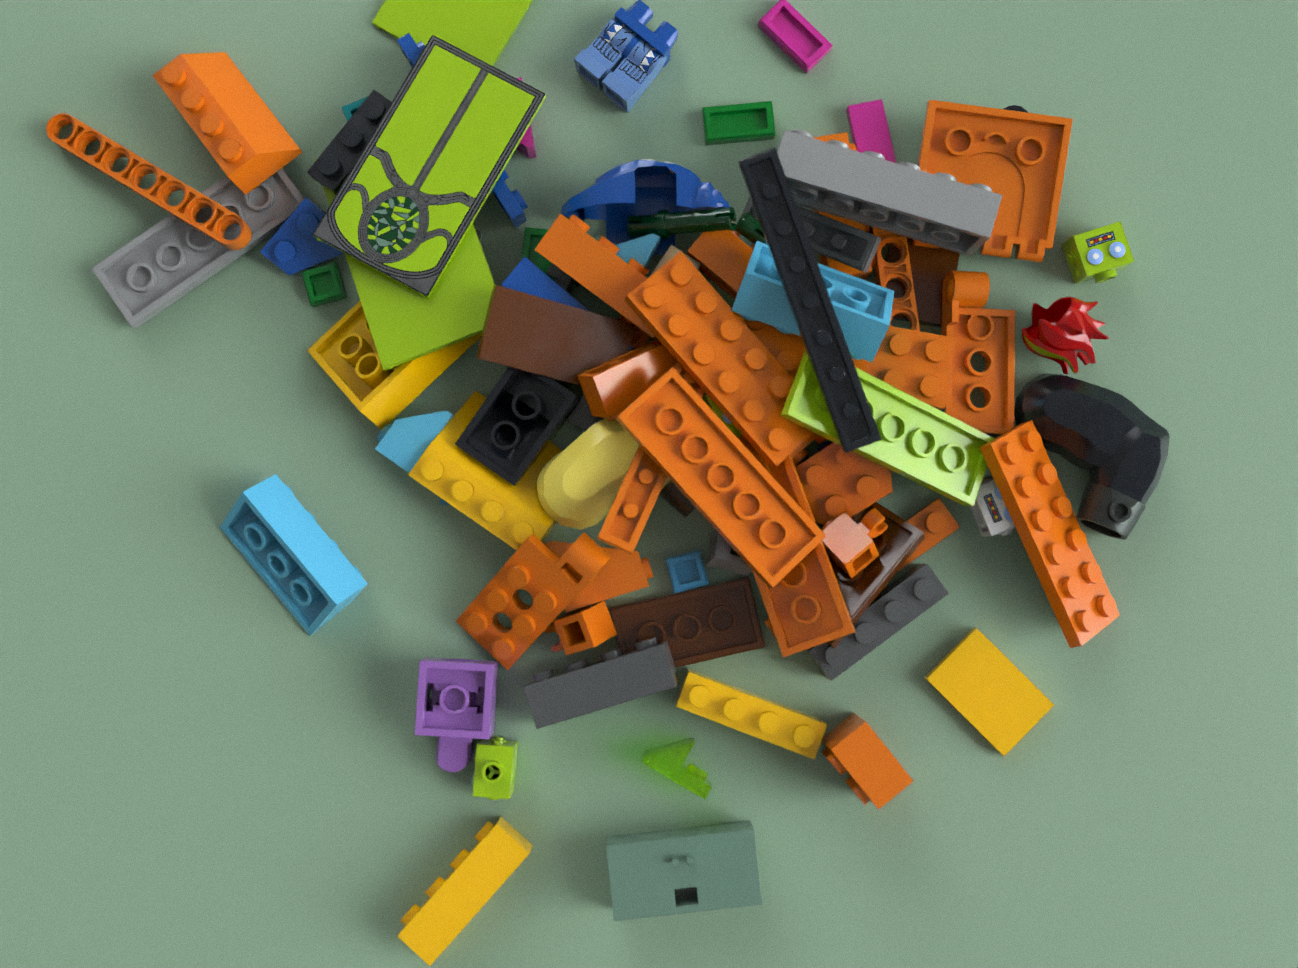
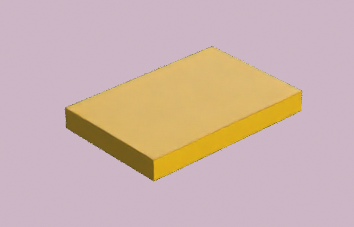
[924,628,1054,756]

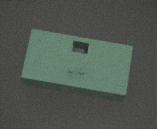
[606,820,762,921]

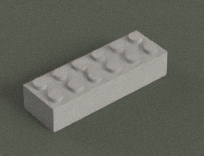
[777,129,1002,256]

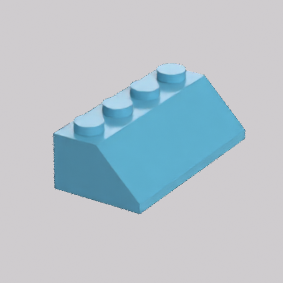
[731,241,894,362]
[219,474,368,636]

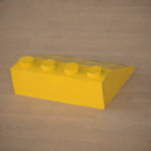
[307,301,482,430]
[408,391,563,551]

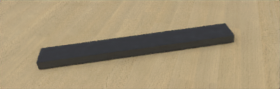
[738,147,881,453]

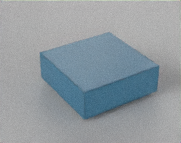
[665,550,709,594]

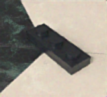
[307,90,392,195]

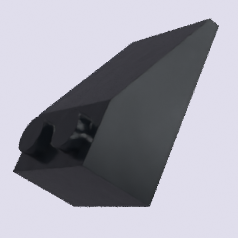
[455,367,580,486]

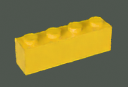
[675,668,827,760]
[397,817,533,966]

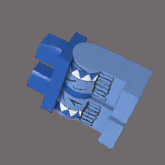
[574,0,678,113]

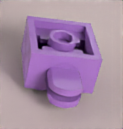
[415,657,499,772]

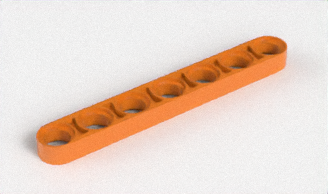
[46,113,252,250]
[870,226,920,331]

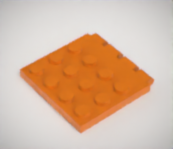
[913,100,1073,263]

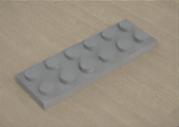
[91,168,304,329]

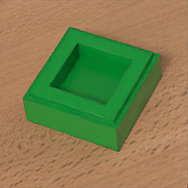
[301,262,347,308]

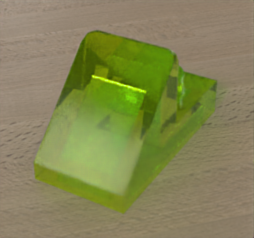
[641,737,712,800]

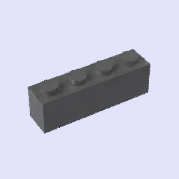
[806,564,949,681]
[524,637,680,729]

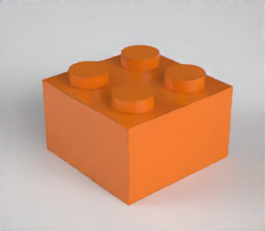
[822,712,913,810]

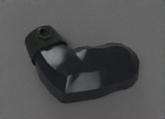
[1014,374,1170,540]

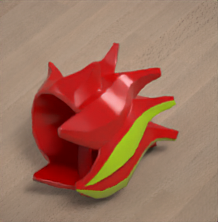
[1021,296,1109,375]

